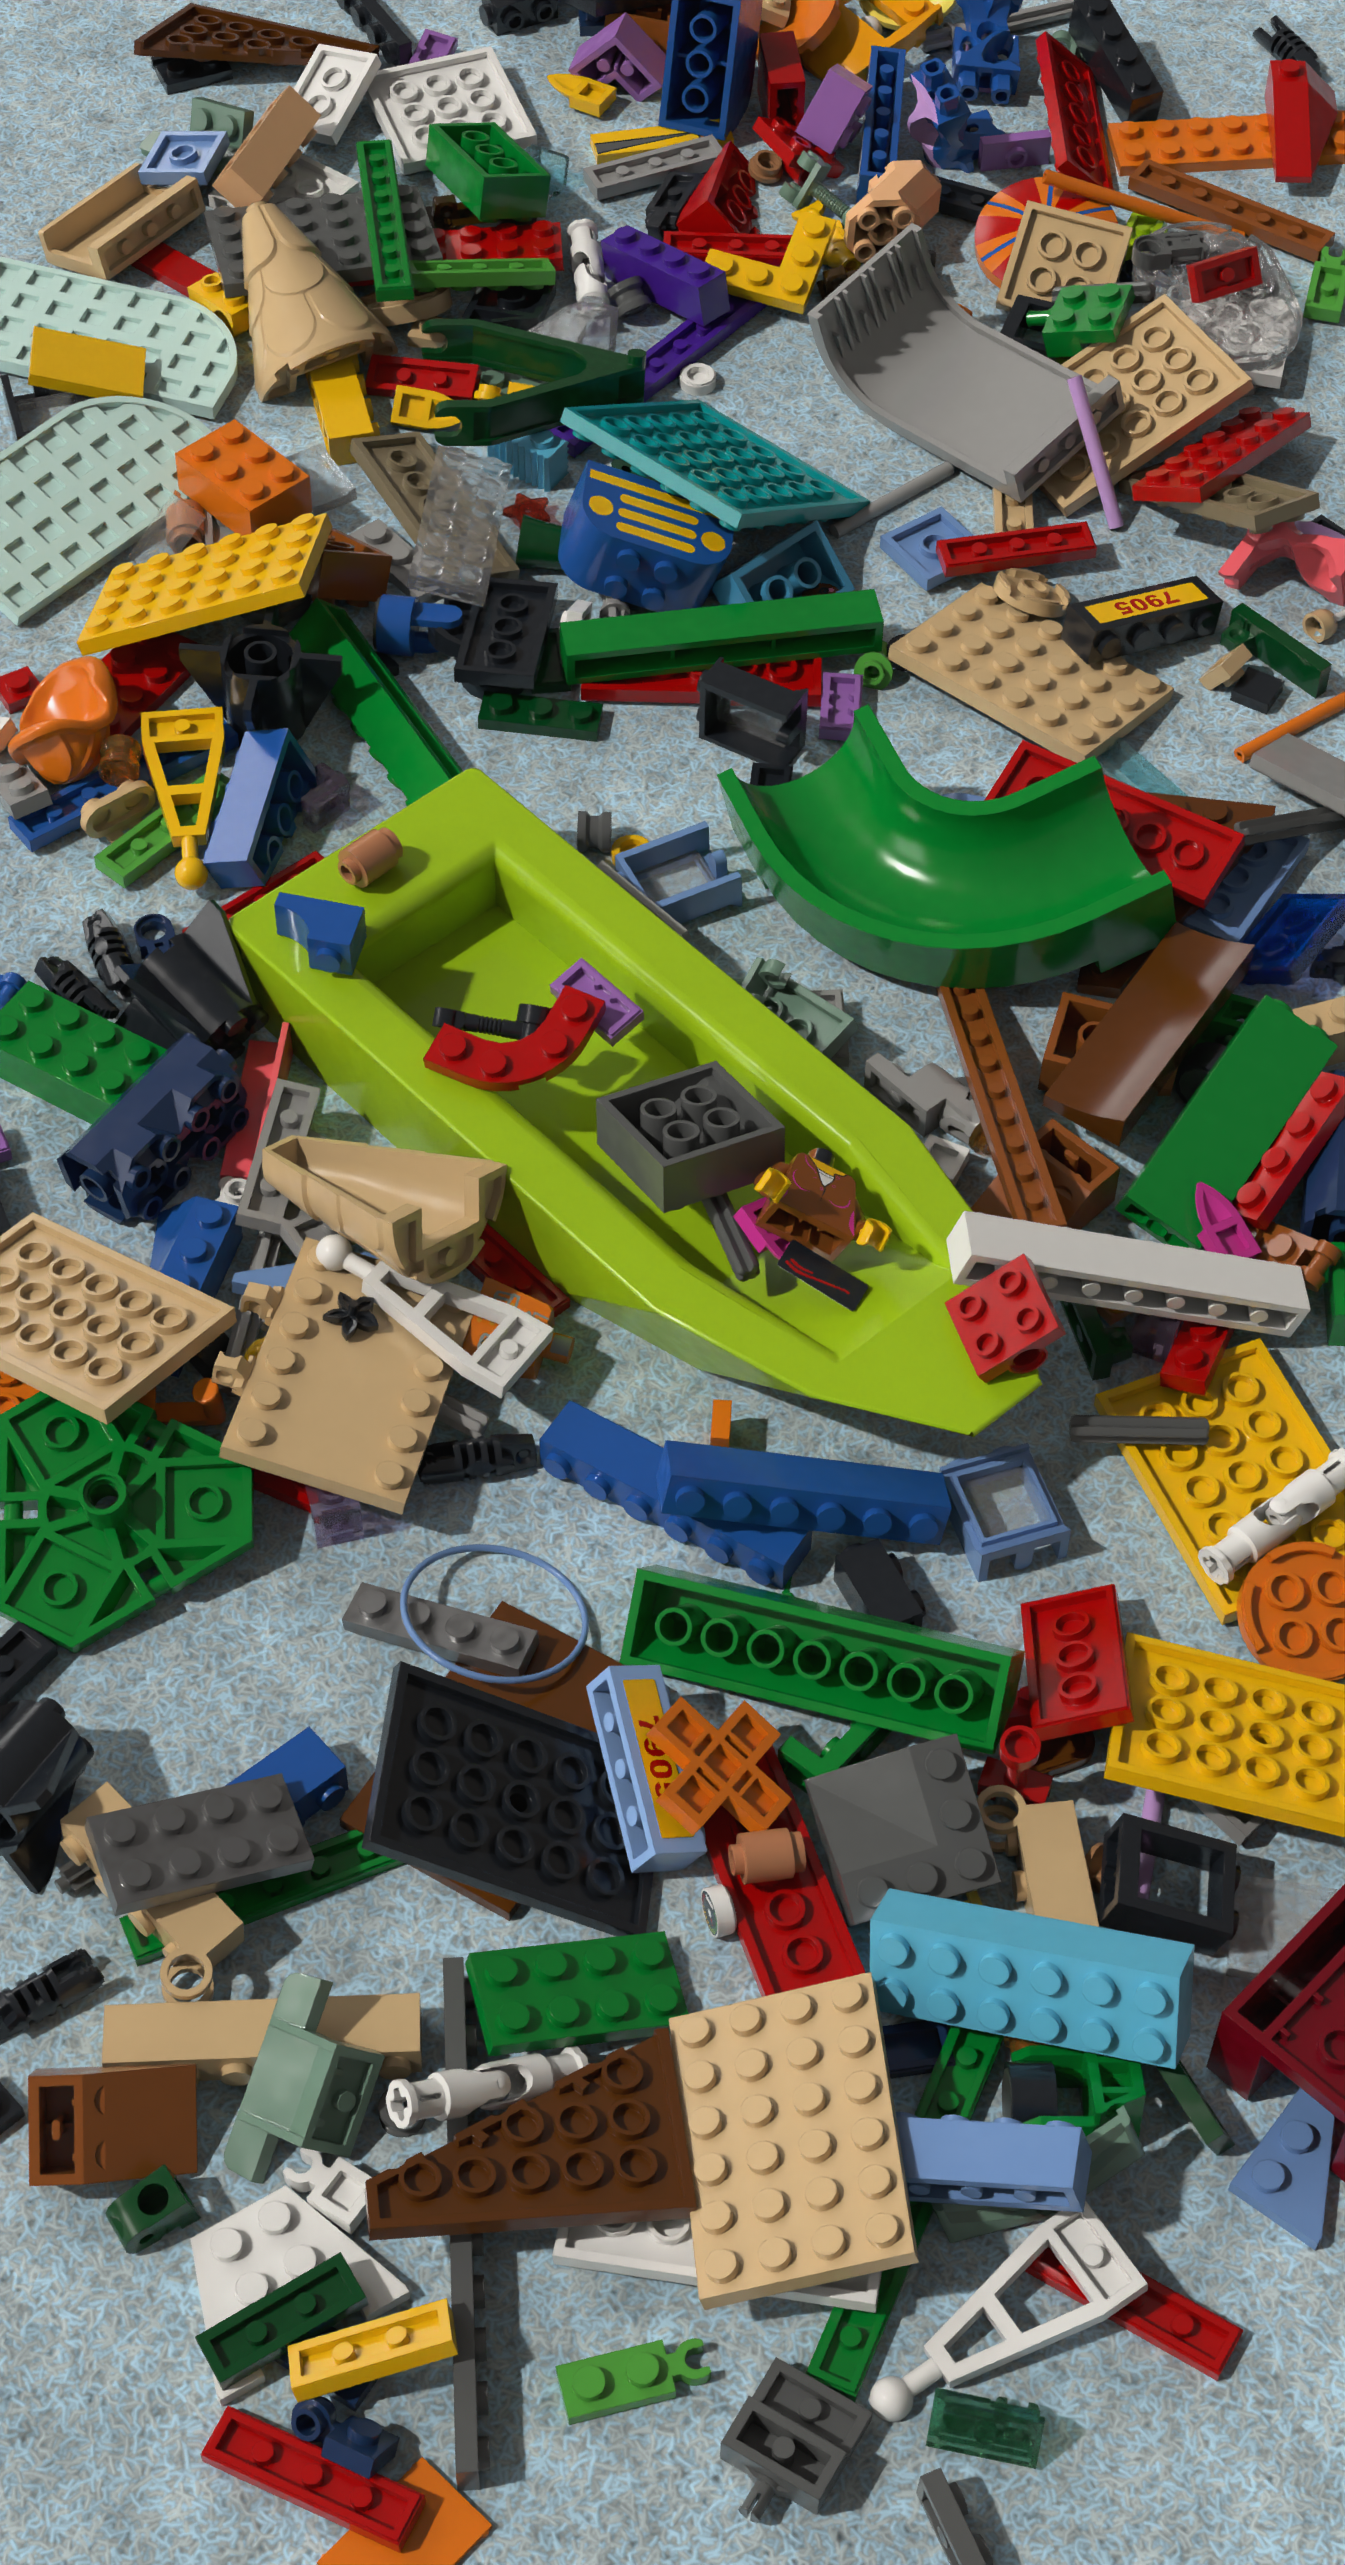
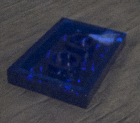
[1240,894,1345,986]

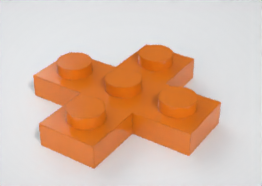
[646,1697,792,1835]

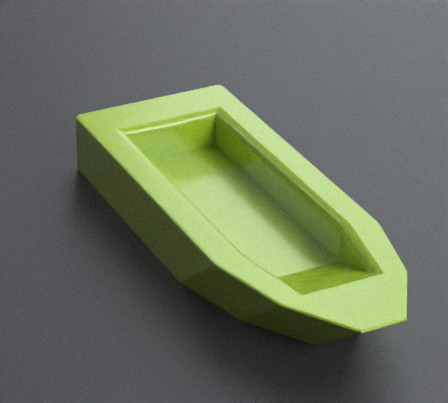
[228,768,1042,1437]

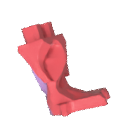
[1218,521,1345,606]

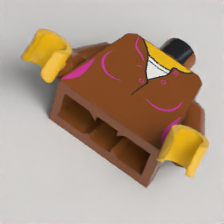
[754,1148,892,1262]

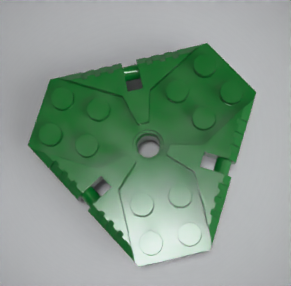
[0,1391,254,1654]

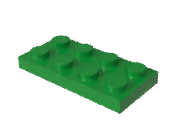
[465,1931,689,2057]

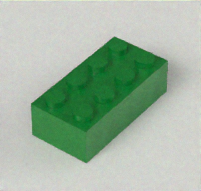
[425,122,551,223]
[0,980,167,1124]

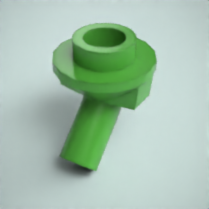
[854,641,894,690]

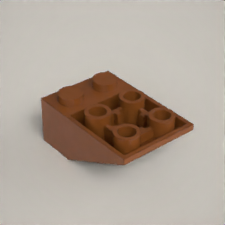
[971,1118,1120,1230]
[28,2064,198,2186]

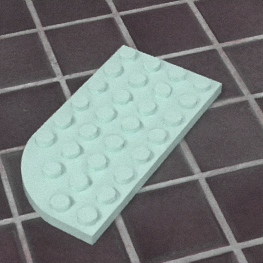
[0,256,238,420]
[0,396,212,626]

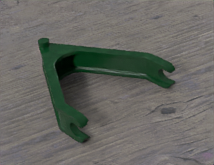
[421,319,646,446]

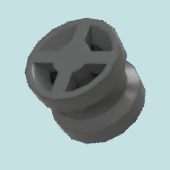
[607,276,652,319]
[577,811,612,853]

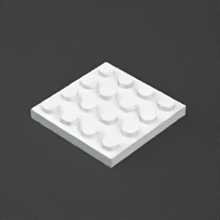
[365,46,537,175]

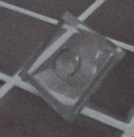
[528,296,619,352]

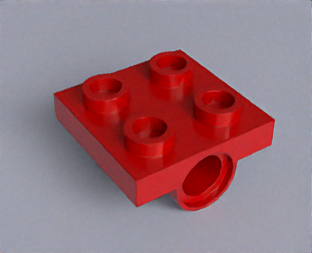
[752,116,845,187]
[945,1253,1066,1383]

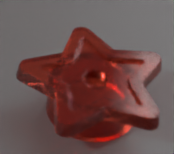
[502,493,551,529]

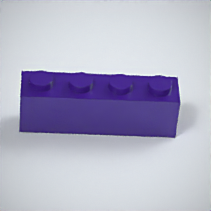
[600,225,730,327]

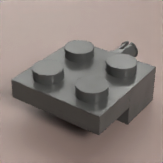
[720,2357,873,2523]

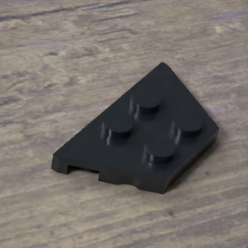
[461,282,556,332]

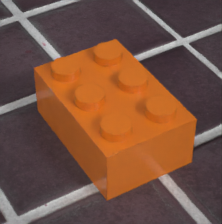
[175,419,312,536]

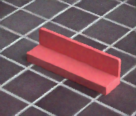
[220,1022,293,1180]

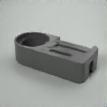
[1131,230,1208,271]

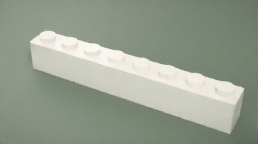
[946,1211,1311,1337]

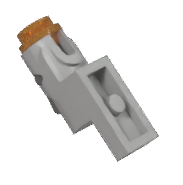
[864,1052,991,1156]

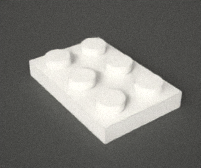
[294,44,382,146]

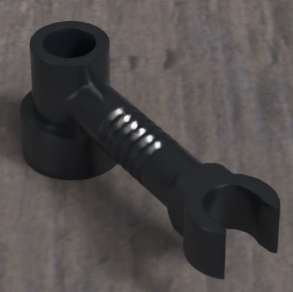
[432,1003,552,1040]

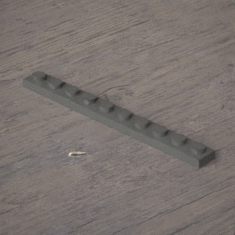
[443,1957,490,2491]

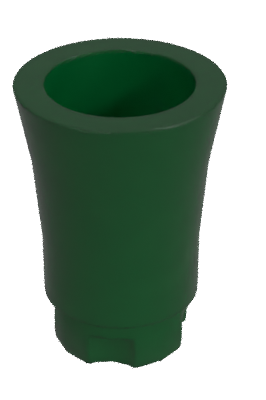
[516,514,563,571]

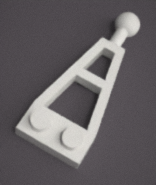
[316,1234,554,1399]
[869,2200,1148,2422]

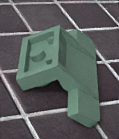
[140,97,254,177]
[224,1973,385,2184]

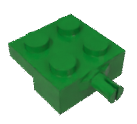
[1026,283,1135,357]

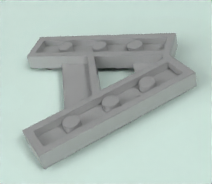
[235,1078,356,1257]

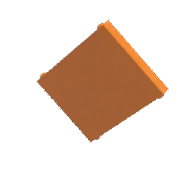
[316,2457,493,2565]

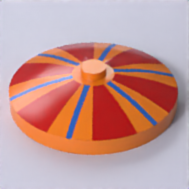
[975,177,1118,288]

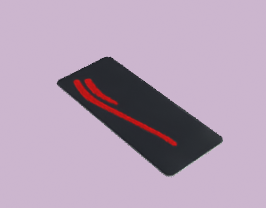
[777,1240,868,1311]

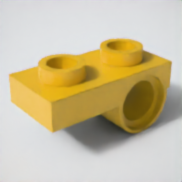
[187,272,249,338]

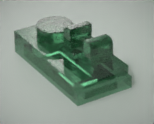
[926,2387,1045,2469]

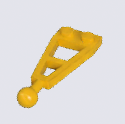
[140,707,226,890]

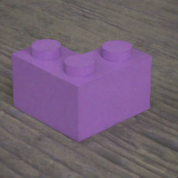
[568,12,666,102]
[795,63,873,154]

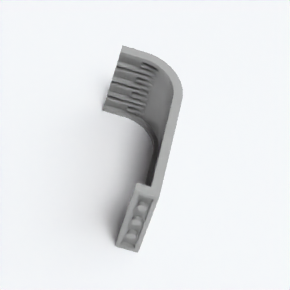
[807,223,1125,503]

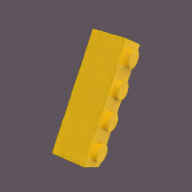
[305,354,380,467]

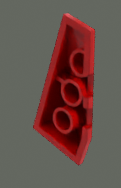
[1264,59,1338,183]
[676,140,760,234]

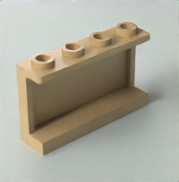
[38,163,206,280]

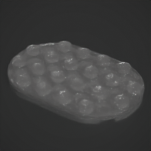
[1132,221,1303,372]

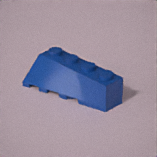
[203,728,323,889]
[150,1196,243,1378]

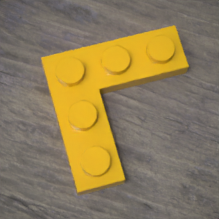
[705,211,836,315]

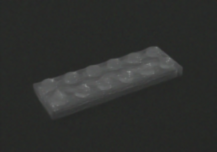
[406,445,512,607]

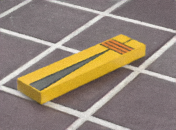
[590,119,734,165]

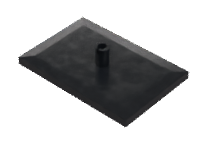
[362,1661,654,1937]

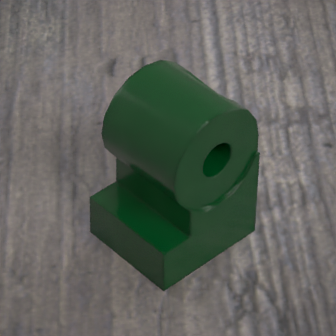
[105,2164,201,2254]

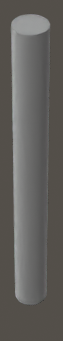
[829,461,954,539]

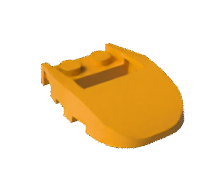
[799,0,944,81]

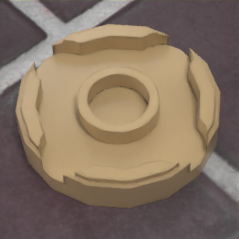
[993,568,1071,618]

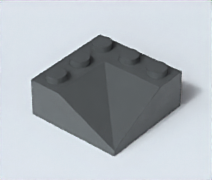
[596,1061,785,1213]
[804,1733,1002,1928]

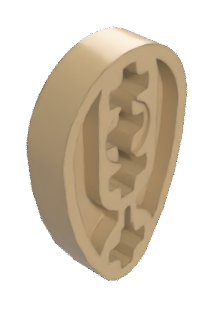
[359,287,453,326]

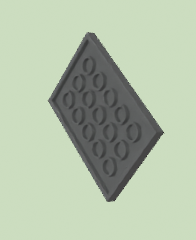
[204,185,443,298]

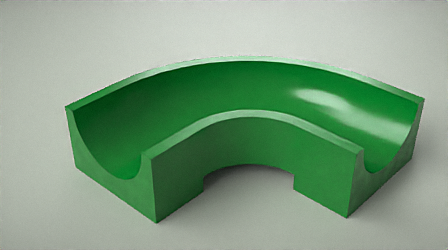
[717,704,1176,989]

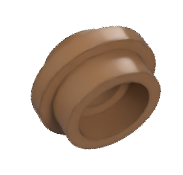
[748,150,784,184]

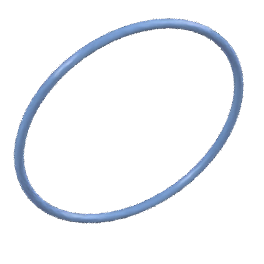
[400,1544,589,1684]

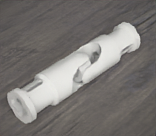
[567,219,613,336]
[1198,1448,1345,1585]
[386,2046,589,2129]

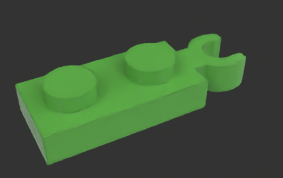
[1303,246,1345,323]
[555,2338,711,2425]

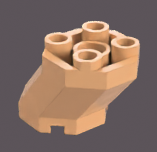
[843,160,942,264]

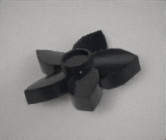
[323,1292,379,1341]

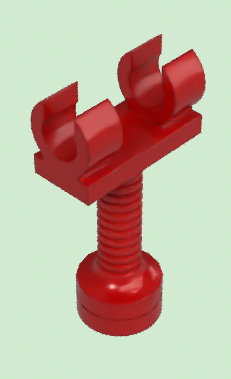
[977,1725,1053,1805]

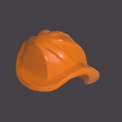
[8,656,118,785]

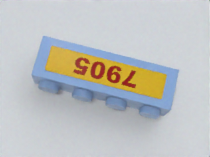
[586,1665,707,1873]

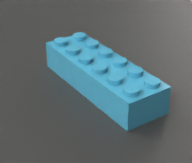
[870,1888,1195,2069]

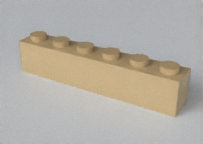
[102,1993,422,2086]

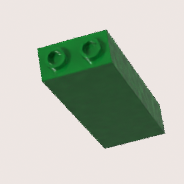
[1114,994,1338,1250]

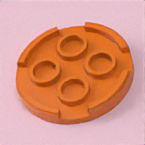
[756,0,841,62]
[1237,1541,1345,1682]

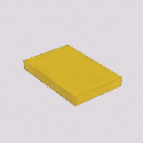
[28,326,146,398]

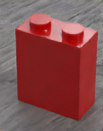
[757,31,806,126]

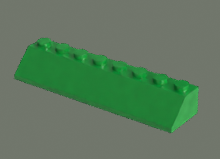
[619,1565,1025,1755]

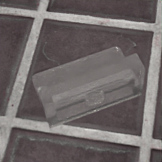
[128,490,206,564]

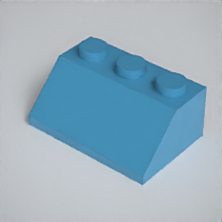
[712,521,855,605]

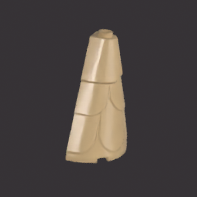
[242,201,398,402]
[262,1135,507,1284]

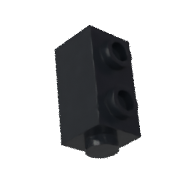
[479,0,558,36]
[833,1538,926,1627]

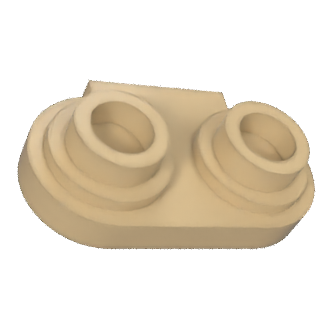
[80,780,156,843]

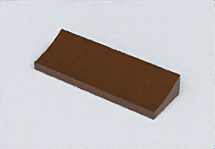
[1042,922,1255,1147]

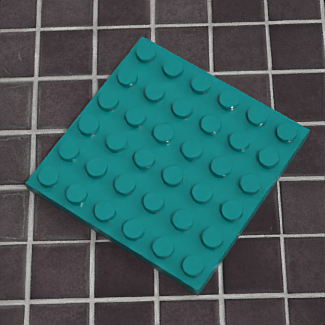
[560,399,870,531]

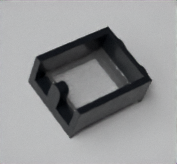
[0,374,85,441]
[696,656,808,766]

